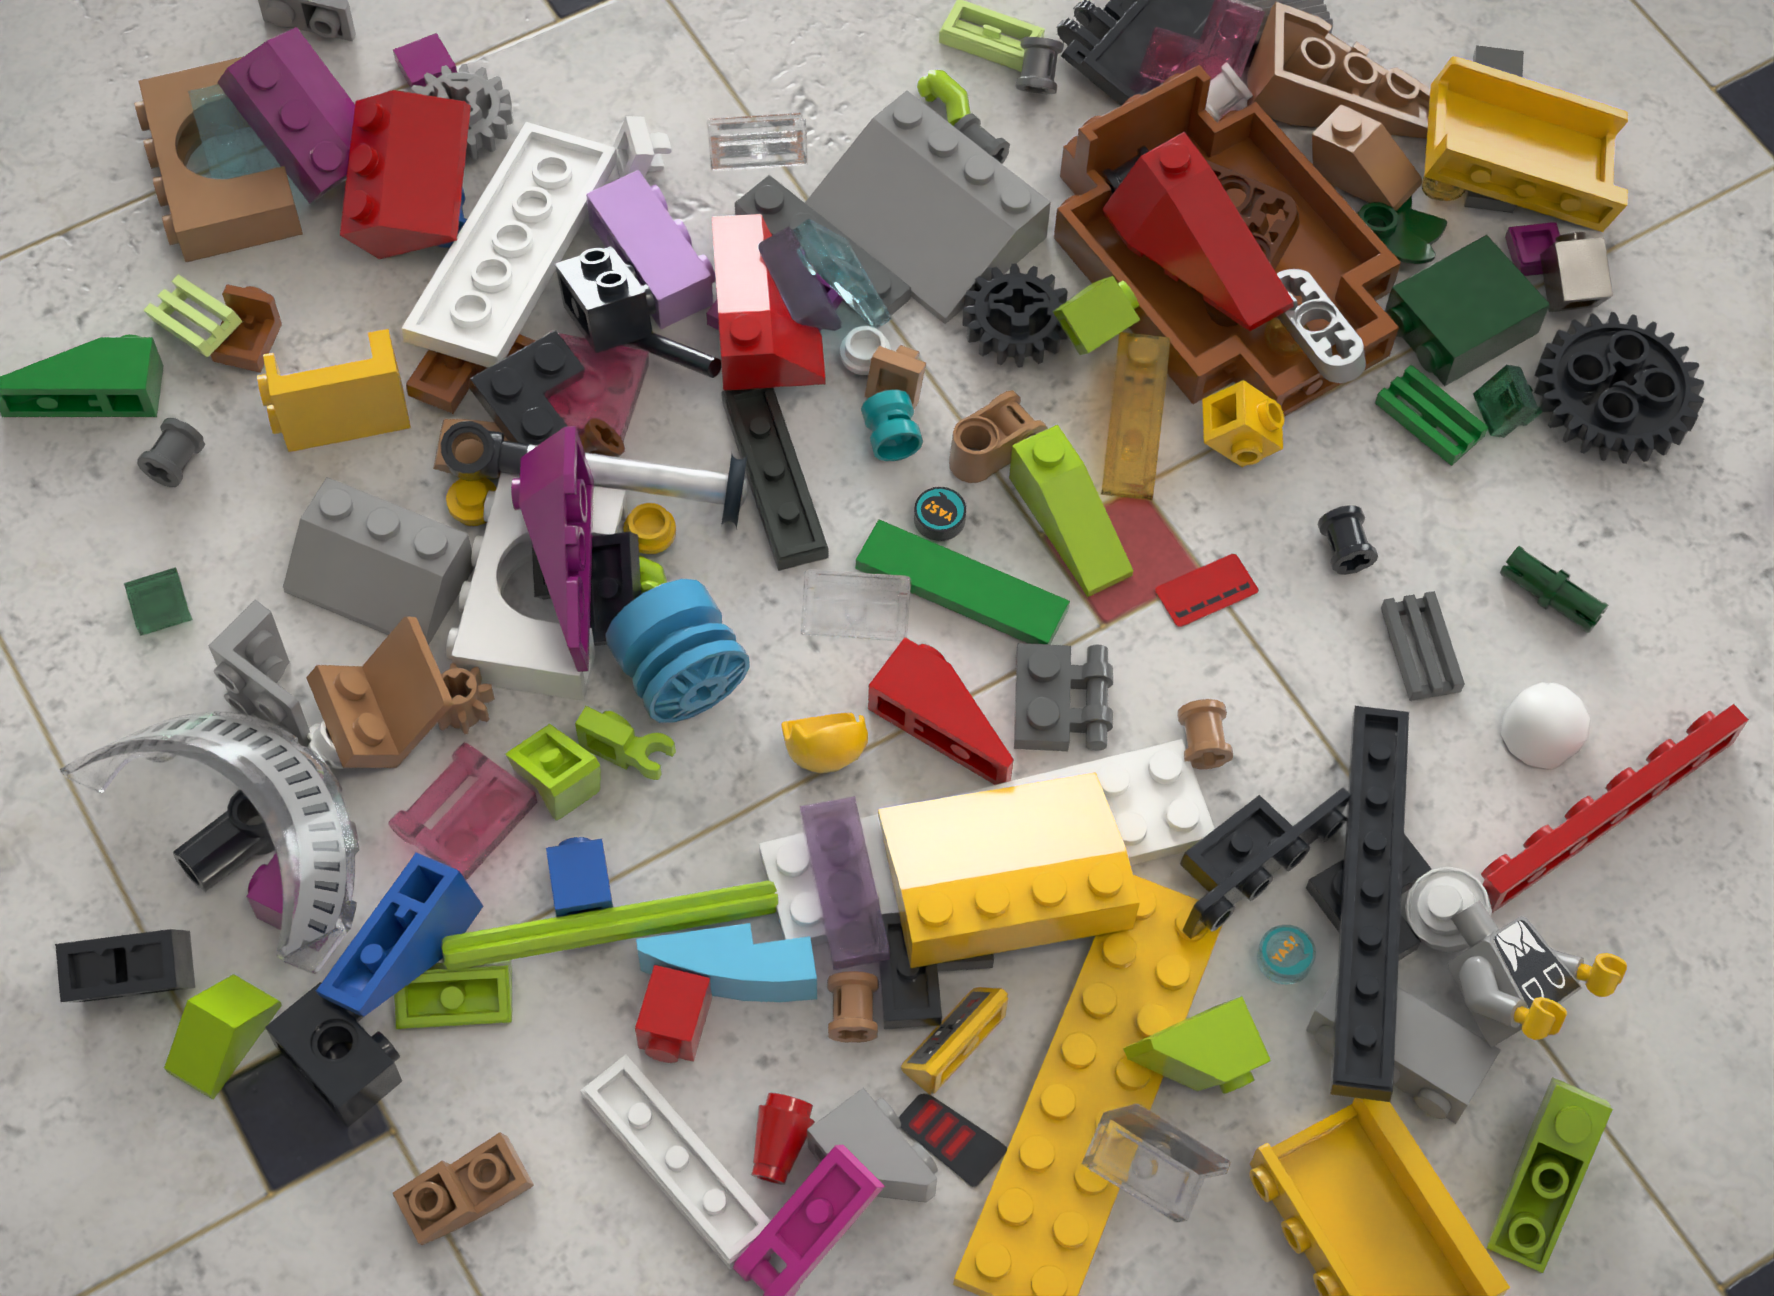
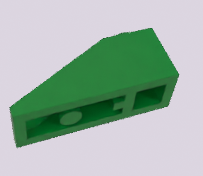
[0,334,164,417]

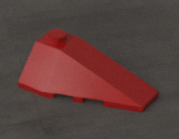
[1102,132,1294,331]
[711,214,826,391]

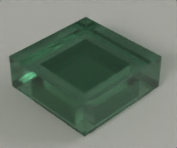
[124,567,193,636]

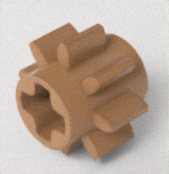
[438,663,495,734]

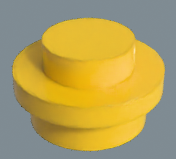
[446,477,497,526]
[623,503,676,554]

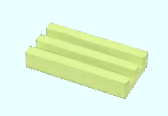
[939,0,1045,72]
[144,274,242,357]

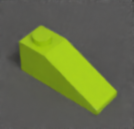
[1009,424,1134,597]

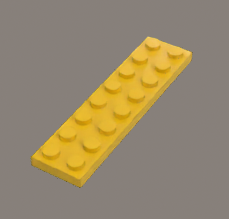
[953,875,1223,1296]

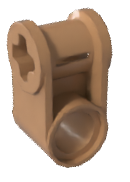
[949,390,1048,483]

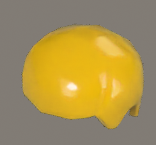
[781,712,868,773]

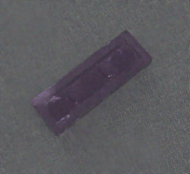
[800,796,890,970]

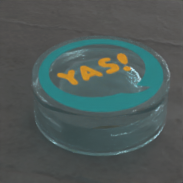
[1257,925,1316,985]

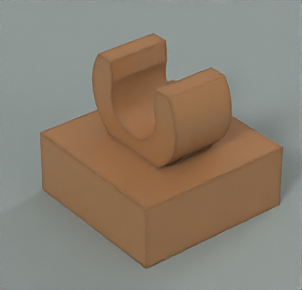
[864,345,927,409]

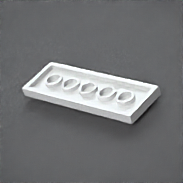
[402,122,617,368]

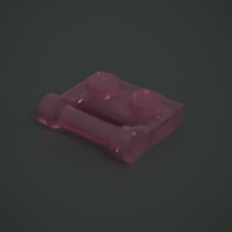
[388,742,538,880]

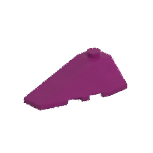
[511,426,594,672]

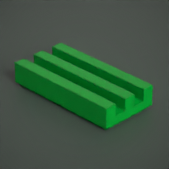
[1375,365,1488,466]

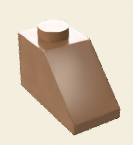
[1312,105,1422,211]

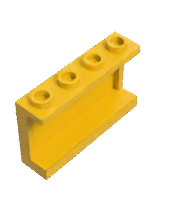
[1424,56,1628,232]
[1249,1098,1510,1296]

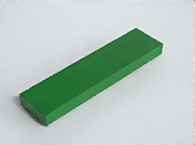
[855,519,1070,645]

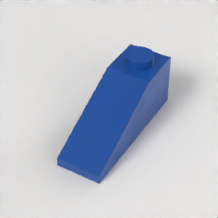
[316,852,484,1017]

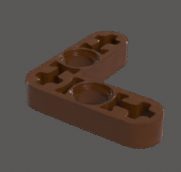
[1204,159,1300,327]

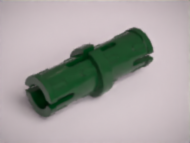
[1500,546,1609,633]

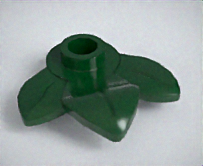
[1357,196,1448,264]

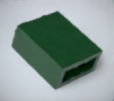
[1385,235,1550,386]

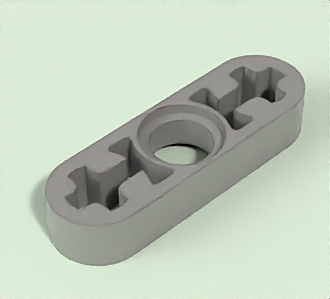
[1277,269,1366,383]

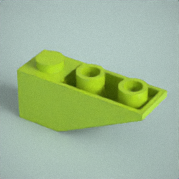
[1487,1077,1613,1273]

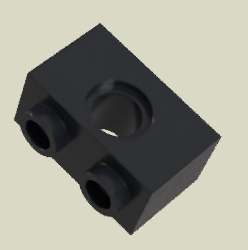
[265,982,402,1127]

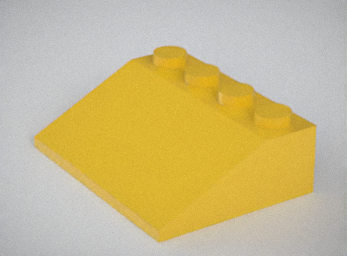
[878,772,1140,968]

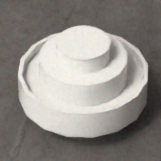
[1405,867,1492,952]

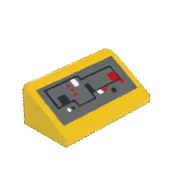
[901,987,1008,1095]

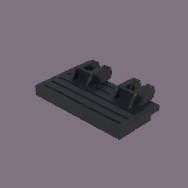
[1057,0,1225,106]

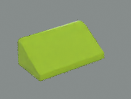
[394,960,512,1029]

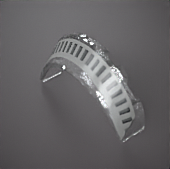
[60,711,360,974]

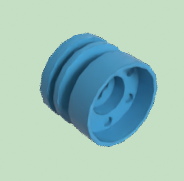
[606,579,750,723]

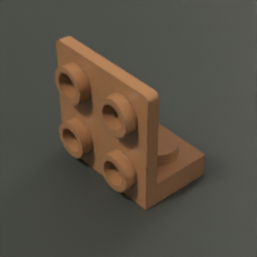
[306,616,453,768]

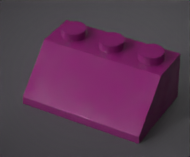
[217,27,355,204]

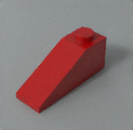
[868,637,1014,785]

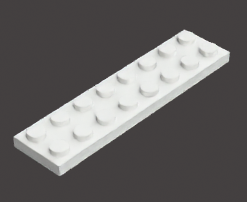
[759,739,1215,946]

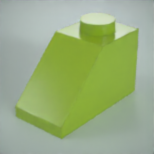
[1123,996,1271,1094]

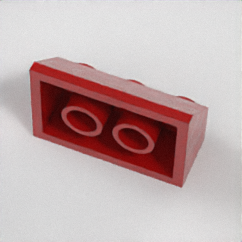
[340,90,471,260]

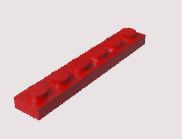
[1481,704,1749,913]

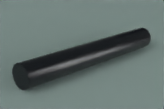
[627,332,722,378]

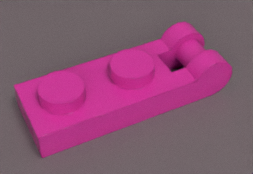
[733,1144,885,1296]

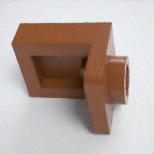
[210,284,282,373]

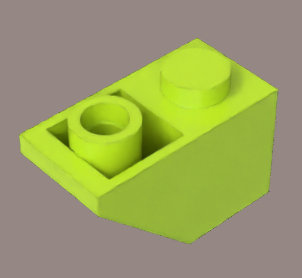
[1053,276,1140,355]

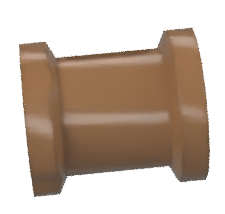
[1177,699,1233,770]
[827,971,879,1043]

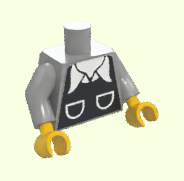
[1448,900,1627,1048]

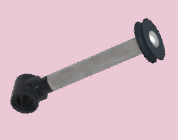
[441,421,748,530]

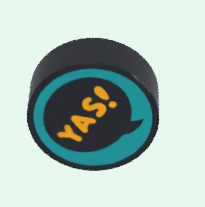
[914,487,966,541]

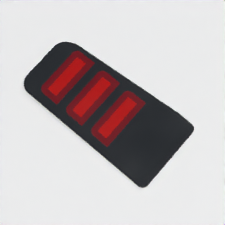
[899,1094,1007,1187]

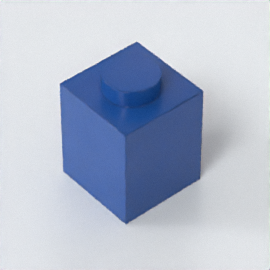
[546,837,613,917]

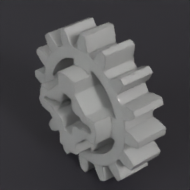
[411,64,514,160]

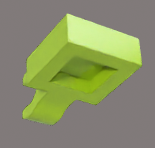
[575,706,676,780]

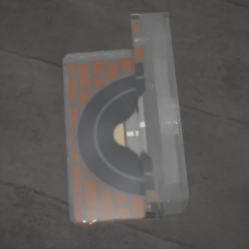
[707,113,808,171]
[1082,1104,1231,1223]

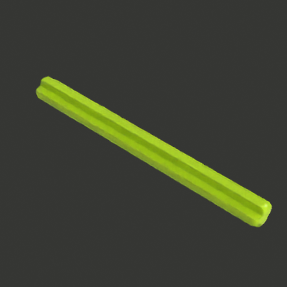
[441,880,779,970]

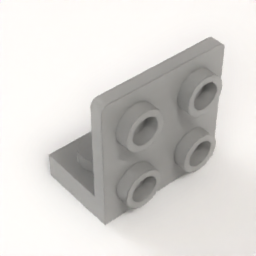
[208,600,311,752]

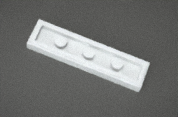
[580,1054,771,1270]

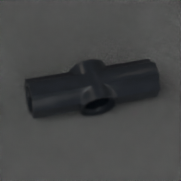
[173,750,339,892]

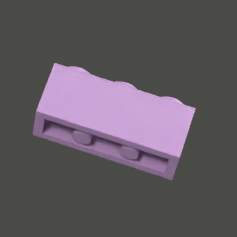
[586,170,716,329]

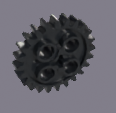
[1534,312,1704,464]

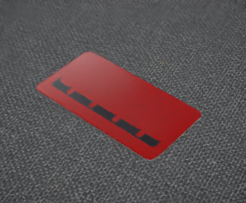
[1155,554,1259,627]

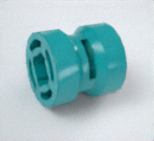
[861,390,923,462]

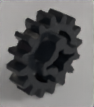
[962,263,1068,368]

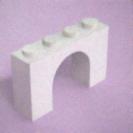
[446,472,628,701]

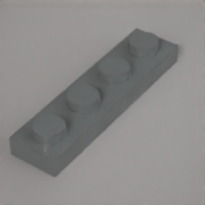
[735,175,911,328]

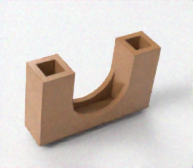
[134,56,303,262]

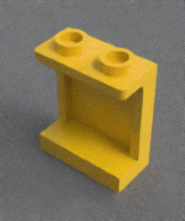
[257,329,411,452]

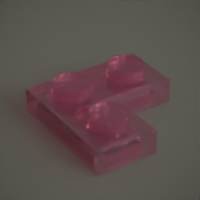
[1139,0,1265,83]

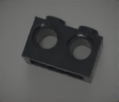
[55,929,195,1003]

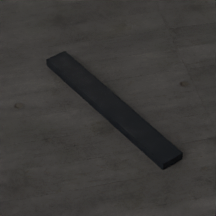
[1330,706,1409,1102]

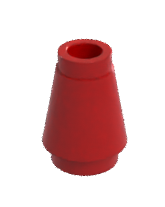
[751,1093,815,1185]

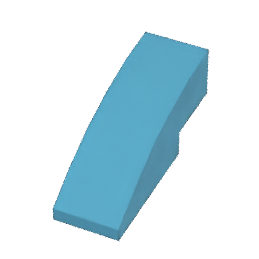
[636,923,817,1002]

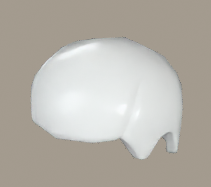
[1501,682,1591,769]

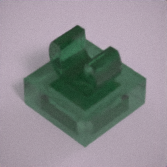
[1473,364,1543,438]

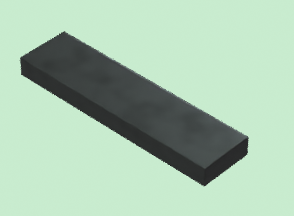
[721,388,829,571]

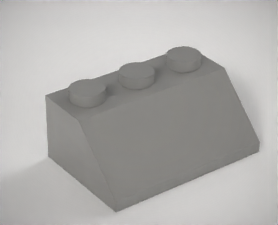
[283,477,475,645]

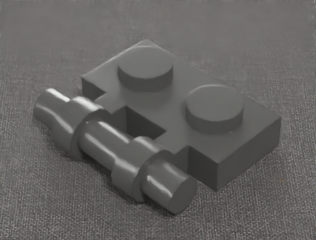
[1014,643,1113,752]

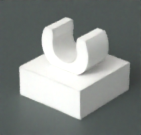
[613,116,672,178]

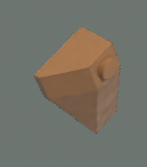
[1247,2,1430,139]

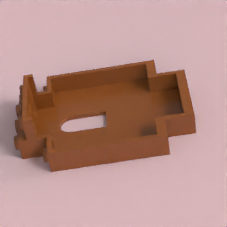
[1054,65,1401,417]

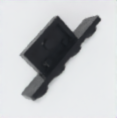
[1180,788,1352,939]

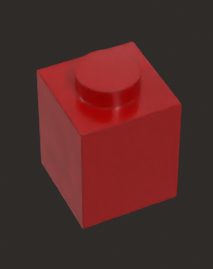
[635,965,712,1063]

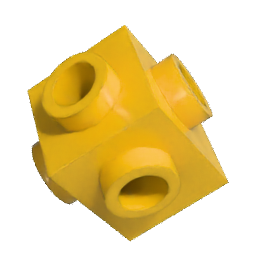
[1202,380,1285,467]

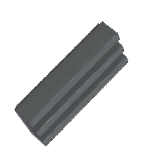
[1381,591,1465,701]

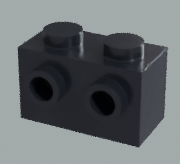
[555,246,656,353]

